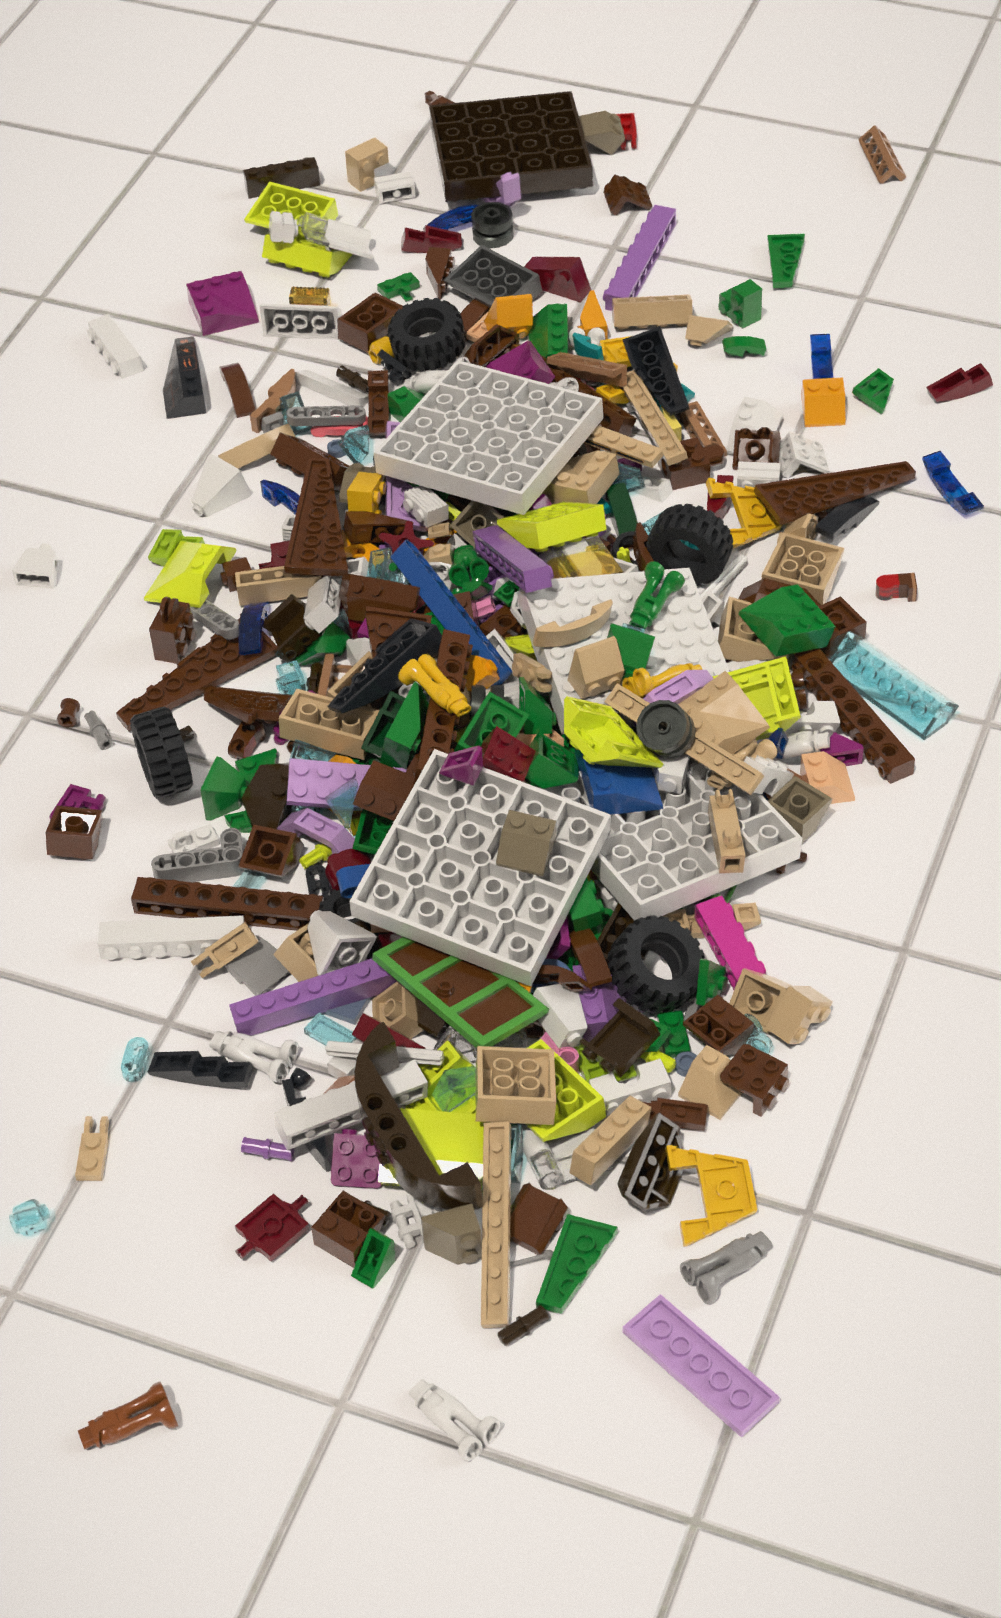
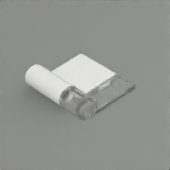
[298,212,373,259]
[510,1123,613,1190]

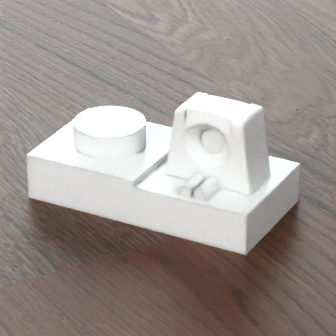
[167,823,220,853]

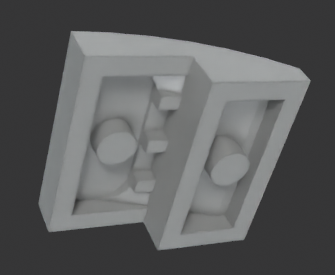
[224,937,290,996]

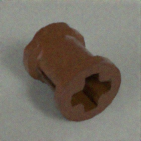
[57,698,80,728]

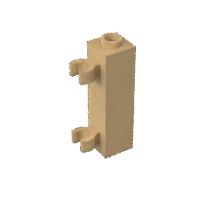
[708,789,745,873]

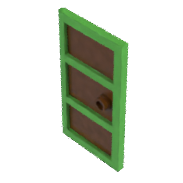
[372,937,549,1048]

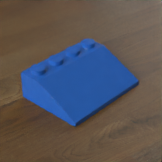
[575,748,663,815]

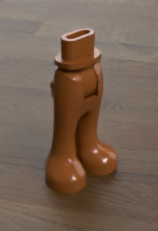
[77,1380,178,1450]

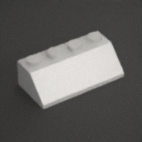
[259,303,342,340]

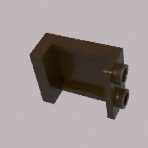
[261,594,320,664]
[579,998,661,1078]

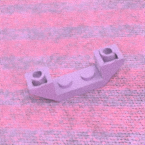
[482,172,521,207]
[632,670,713,727]
[277,808,355,854]

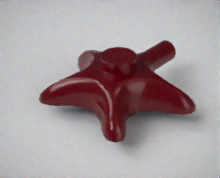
[379,521,434,571]

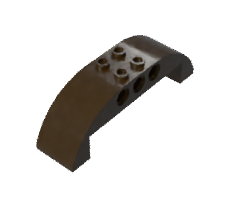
[354,1022,483,1210]

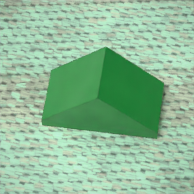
[351,1228,396,1288]

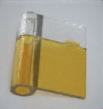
[537,536,623,579]

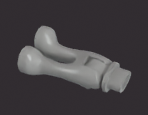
[680,1231,773,1304]

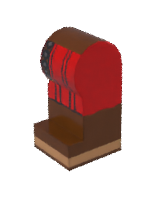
[875,572,917,602]
[228,720,266,759]

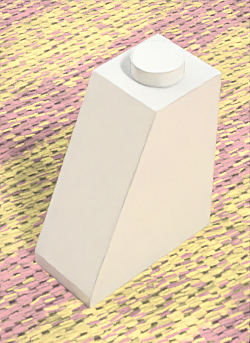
[651,754,691,794]
[533,984,588,1048]

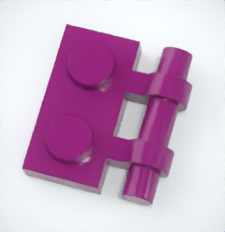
[49,784,106,820]

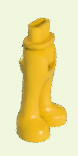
[398,654,471,717]
[622,663,702,699]

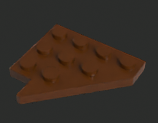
[204,686,292,724]

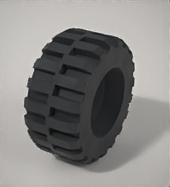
[388,298,467,372]
[646,503,733,586]
[130,707,193,799]
[607,915,705,1014]

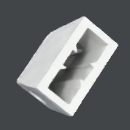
[12,543,58,589]

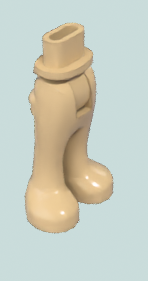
[707,738,777,790]

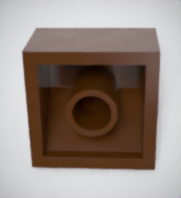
[45,806,102,859]
[238,824,304,877]

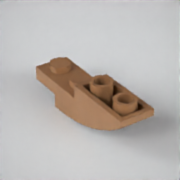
[250,368,297,434]

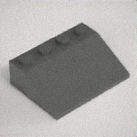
[444,245,542,308]

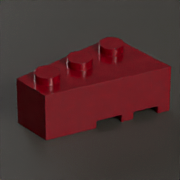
[524,256,591,303]

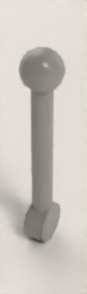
[510,1250,553,1269]

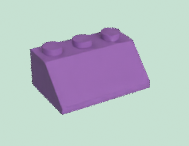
[573,965,627,1042]

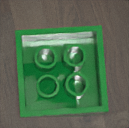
[738,584,836,657]
[380,682,429,769]

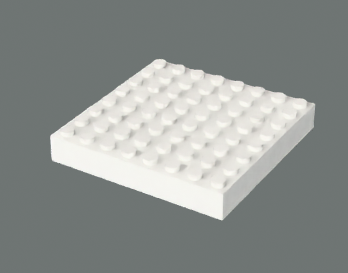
[374,360,603,515]
[517,568,730,734]
[349,749,611,986]
[538,758,802,921]

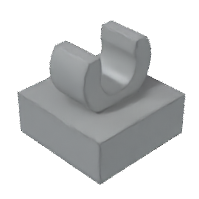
[261,411,284,433]

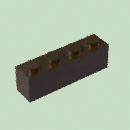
[243,157,320,199]

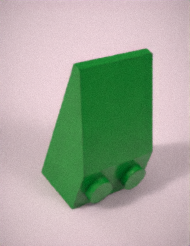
[454,691,529,752]
[352,809,394,855]

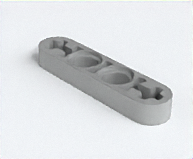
[286,405,366,426]
[190,599,242,639]

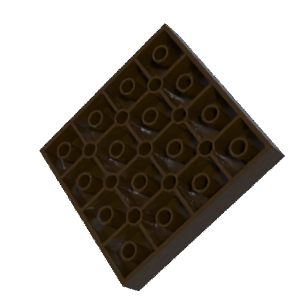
[429,91,593,202]

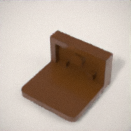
[603,174,652,215]
[720,1044,789,1117]

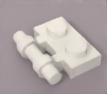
[390,1194,441,1249]

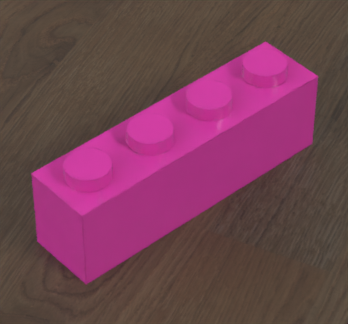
[694,895,766,990]

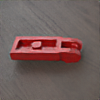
[616,113,637,150]

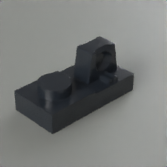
[377,349,413,386]

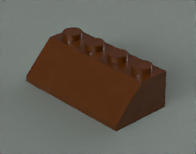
[270,432,350,491]
[353,760,415,821]

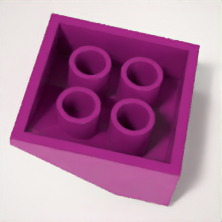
[186,271,259,336]
[486,340,555,384]

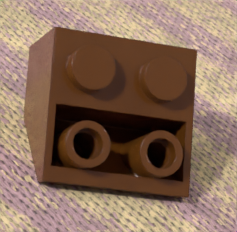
[683,995,754,1055]
[311,1190,385,1268]

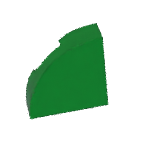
[224,810,252,833]

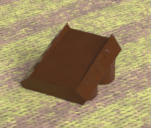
[732,427,782,470]
[510,1182,568,1255]

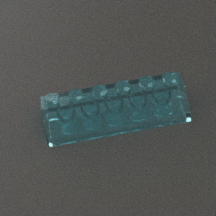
[830,631,959,740]

